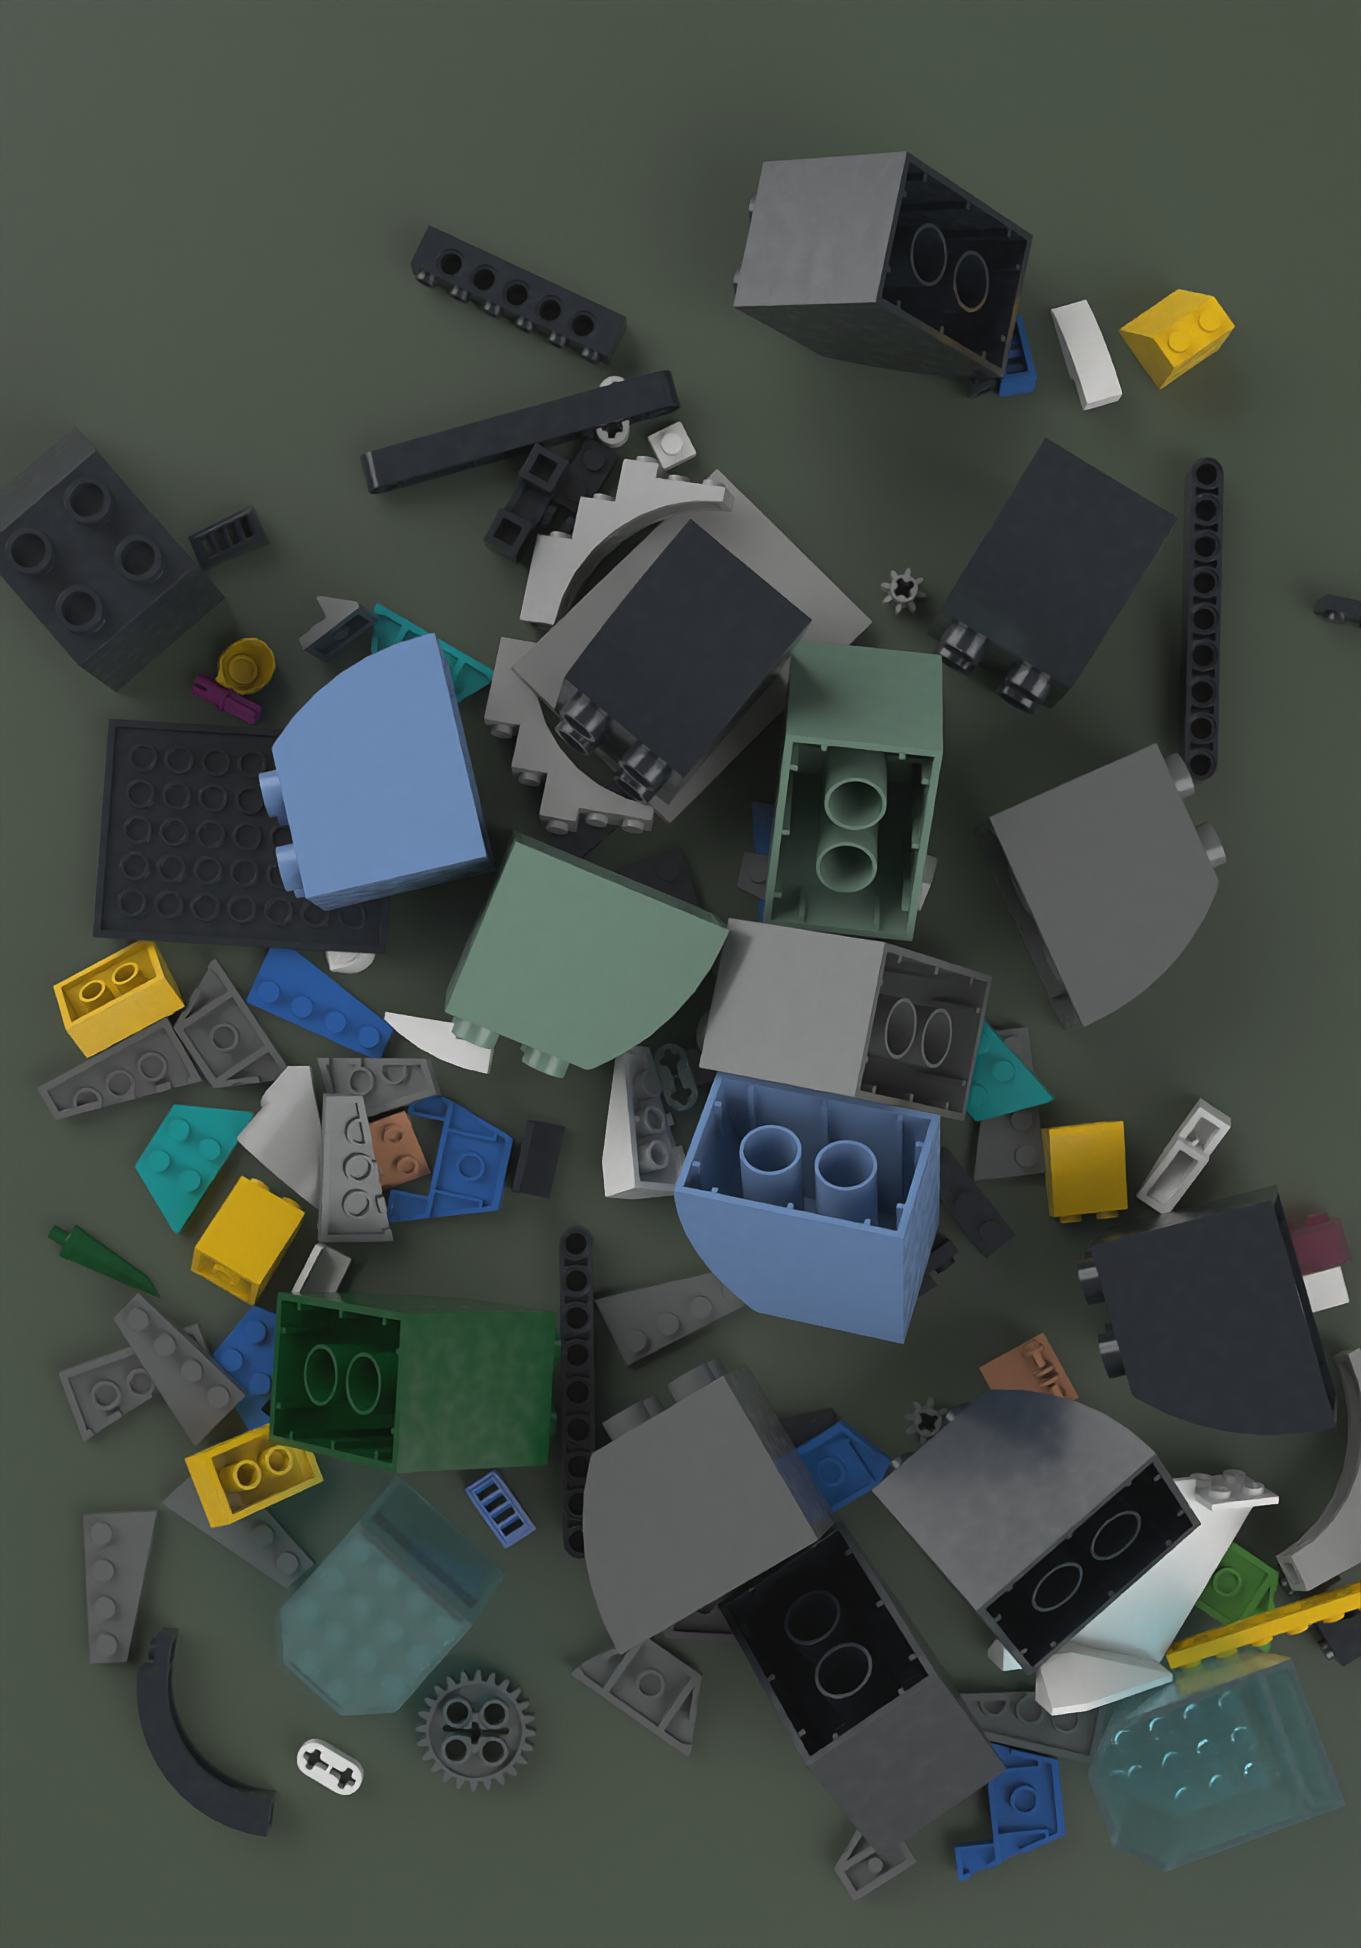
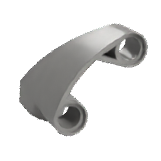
[236,1066,322,1210]

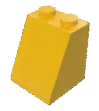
[1118,289,1235,390]
[1041,1120,1128,1223]
[191,1176,305,1307]

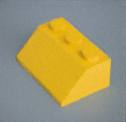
[53,941,185,1058]

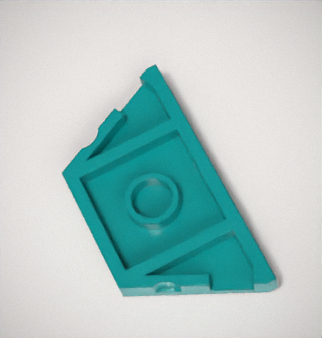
[371,603,494,704]
[966,1018,1055,1122]
[134,1104,256,1234]

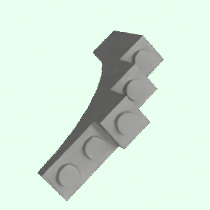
[519,456,735,631]
[484,637,654,834]
[1276,1348,1361,1591]

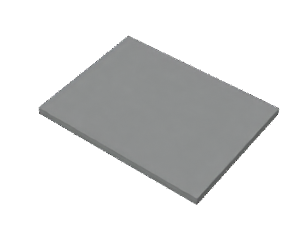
[511,469,872,825]

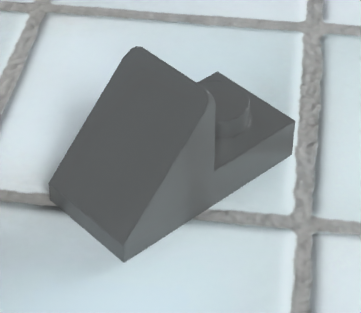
[299,596,379,662]

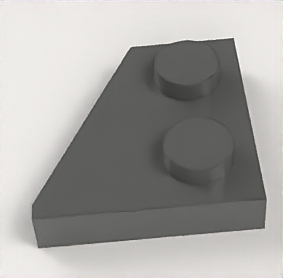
[834,1829,917,1902]

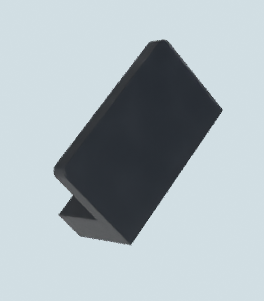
[512,1119,565,1199]

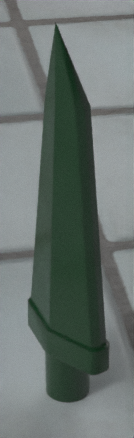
[48,1225,161,1299]

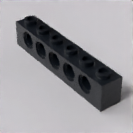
[410,225,627,366]

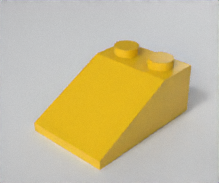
[184,1423,324,1528]

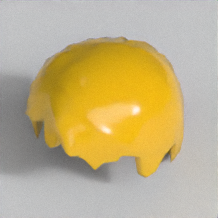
[215,638,276,695]

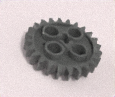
[415,1667,537,1792]

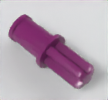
[191,673,263,724]

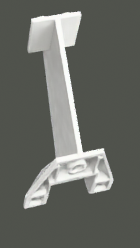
[988,1469,1279,1716]

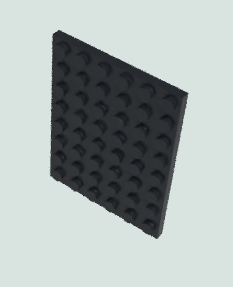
[93,719,391,955]

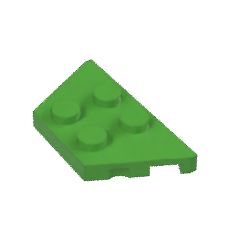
[1195,1541,1279,1653]

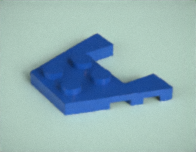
[386,1094,515,1223]
[211,1304,277,1431]
[796,1420,893,1512]
[954,1741,1066,1881]

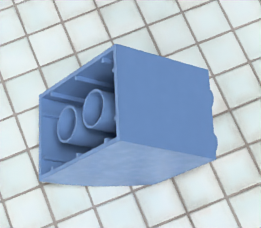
[259,633,496,911]
[673,1071,940,1344]

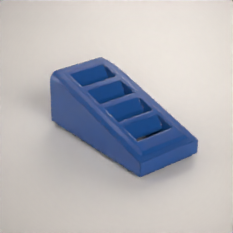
[996,315,1037,397]
[464,1468,537,1549]

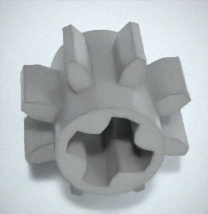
[880,568,926,615]

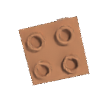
[369,1110,431,1191]
[979,1333,1079,1401]

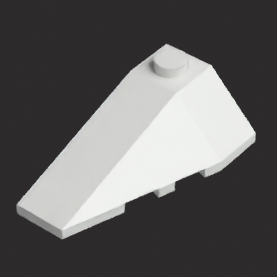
[602,1046,685,1199]

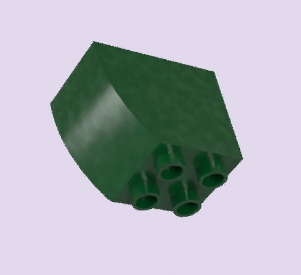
[269,1292,561,1473]

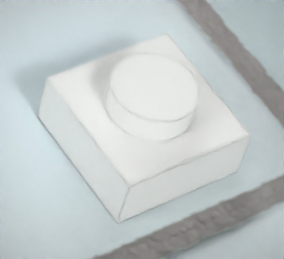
[648,421,696,471]

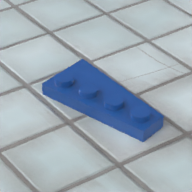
[245,948,395,1058]

